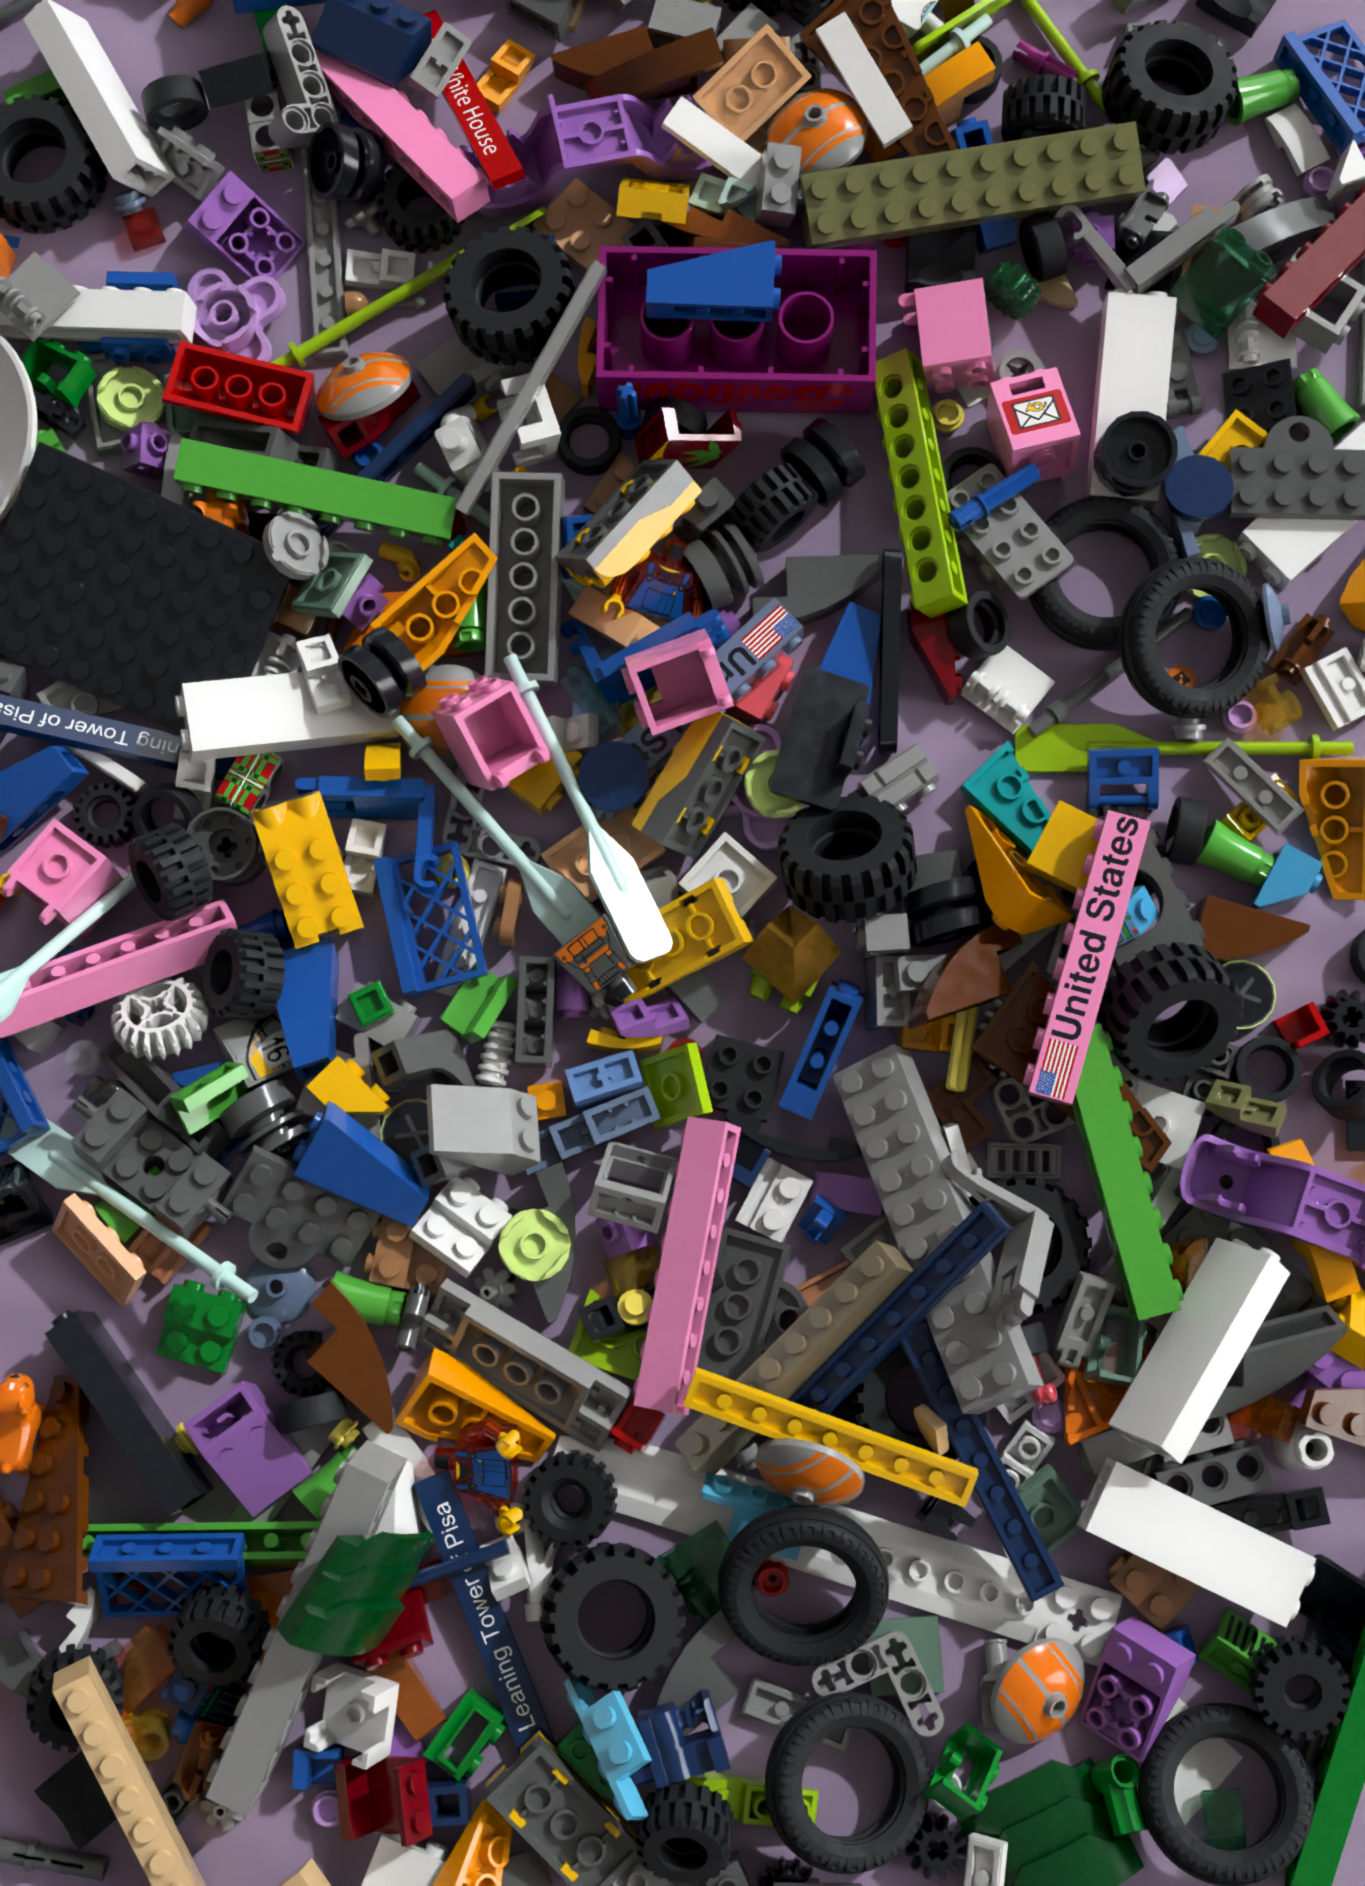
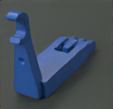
[560,609,731,705]
[295,776,441,894]

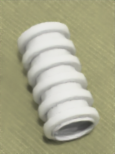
[475,1020,516,1088]

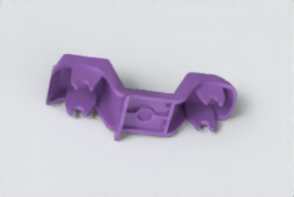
[459,94,715,220]
[1180,1134,1365,1273]

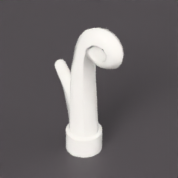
[494,1502,558,1622]

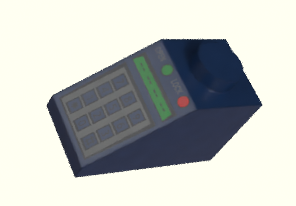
[161,1668,247,1727]

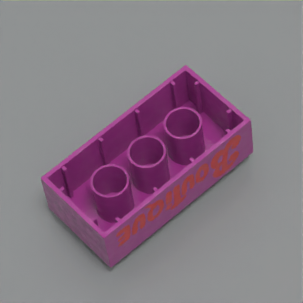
[596,246,877,414]

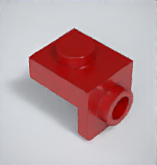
[610,1396,666,1455]

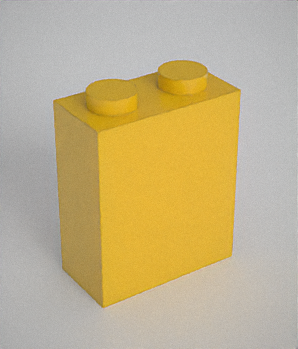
[1024,800,1097,894]

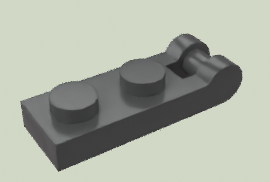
[1166,324,1203,419]

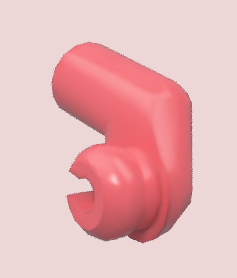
[1030,1354,1057,1406]

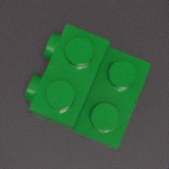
[155,1279,248,1374]

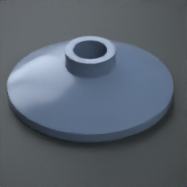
[1262,582,1291,652]
[244,1251,315,1323]

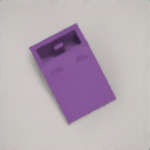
[181,170,307,280]
[183,1381,314,1517]
[1078,1616,1196,1763]

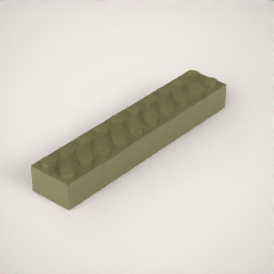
[797,121,1146,249]

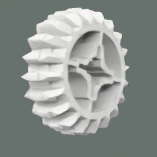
[111,976,209,1061]

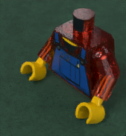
[599,538,705,623]
[434,1418,523,1536]

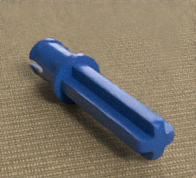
[615,382,642,440]
[947,463,1041,533]

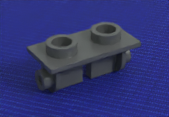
[1114,179,1169,249]

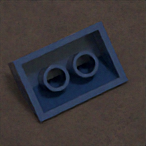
[311,0,432,88]

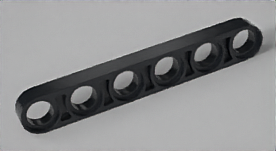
[878,549,902,754]

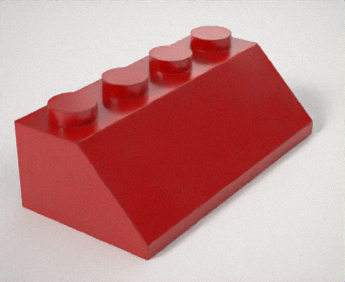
[162,341,315,435]

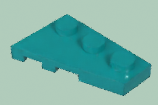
[959,740,1051,856]

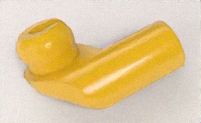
[378,541,421,582]

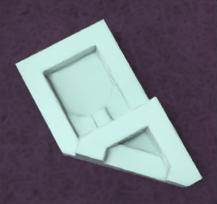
[688,172,757,217]

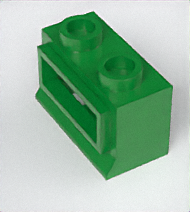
[19,337,97,409]
[423,1687,506,1781]
[557,1718,633,1800]
[923,1723,1003,1821]

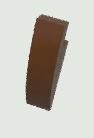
[551,26,697,99]
[584,27,723,101]
[1195,895,1310,964]
[907,923,1023,1029]
[306,1276,393,1434]

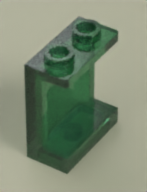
[1167,225,1276,340]

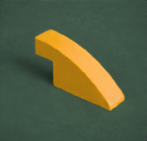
[864,41,996,163]
[1266,1138,1361,1302]

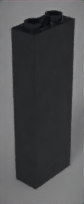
[45,1310,214,1517]

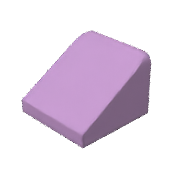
[1144,156,1188,206]

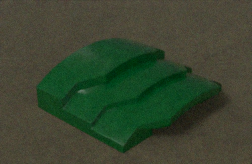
[276,1531,435,1656]
[958,1757,1144,1886]

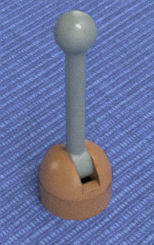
[344,291,426,318]

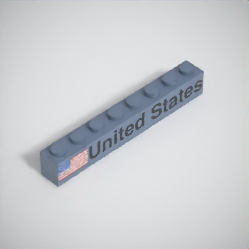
[577,597,804,823]

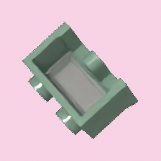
[1083,1304,1147,1387]

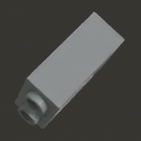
[1290,247,1365,354]
[587,1140,678,1234]

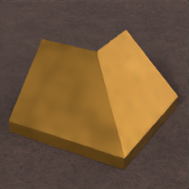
[742,905,842,1005]

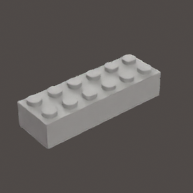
[485,472,565,687]

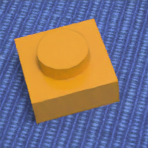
[527,1081,568,1121]

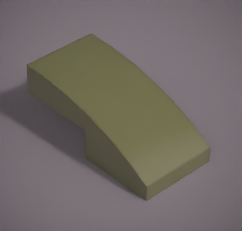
[1205,1079,1287,1138]

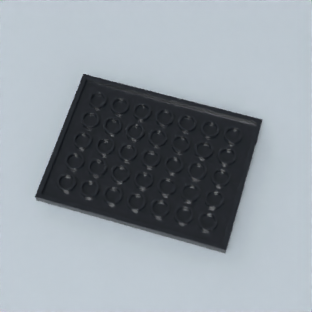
[0,442,291,732]

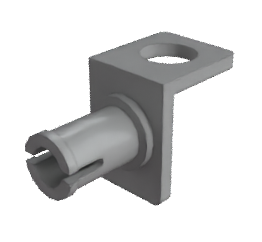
[979,1639,1008,1728]

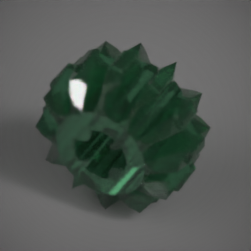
[984,260,1042,320]

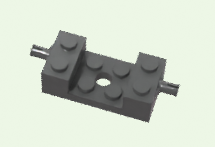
[71,1087,233,1240]

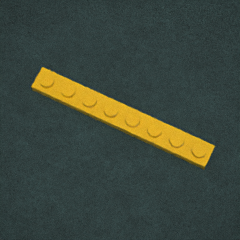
[683,1367,979,1508]

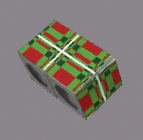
[244,90,295,172]
[214,752,286,820]

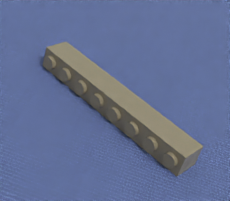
[675,1240,914,1474]

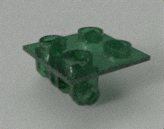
[656,1520,757,1621]

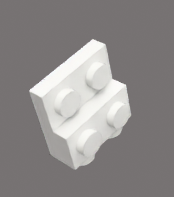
[409,1177,512,1278]

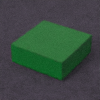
[347,980,395,1029]

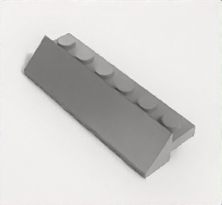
[417,1278,633,1452]

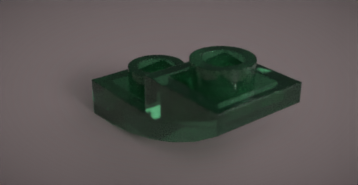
[1200,1788,1247,1851]

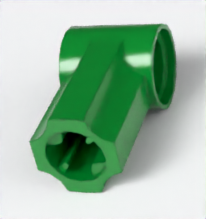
[1091,1754,1148,1837]

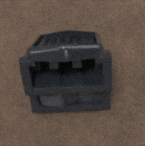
[0,1161,54,1246]

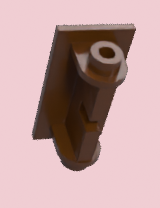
[1268,613,1335,686]
[171,1719,229,1801]

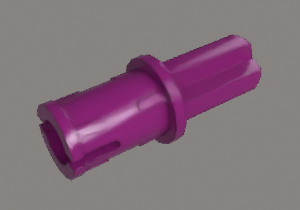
[1012,39,1076,79]

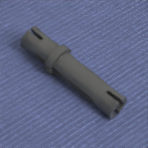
[0,1837,109,1882]

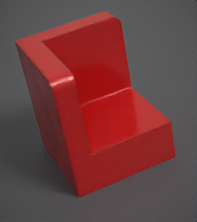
[1272,1002,1330,1050]

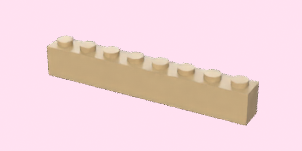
[52,1655,206,1886]

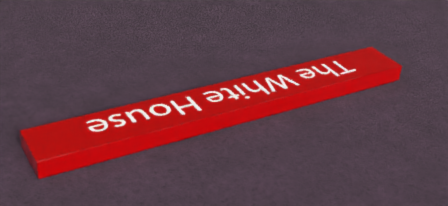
[423,9,526,191]

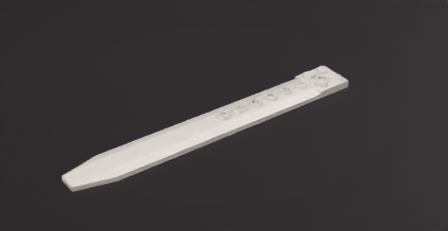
[553,1435,1123,1666]

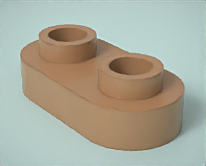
[493,877,525,948]

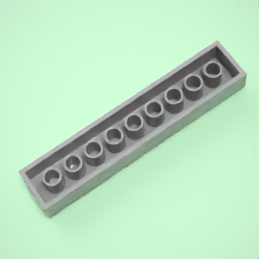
[832,1044,1044,1414]
[205,1440,407,1817]

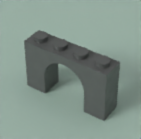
[1111,818,1206,974]
[371,1028,484,1188]

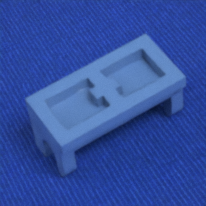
[565,1049,644,1114]

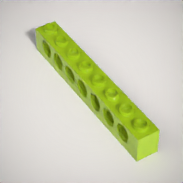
[874,348,968,618]

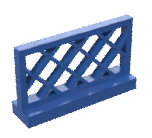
[1273,19,1365,155]
[373,840,489,999]
[0,1037,51,1156]
[88,1533,251,1618]

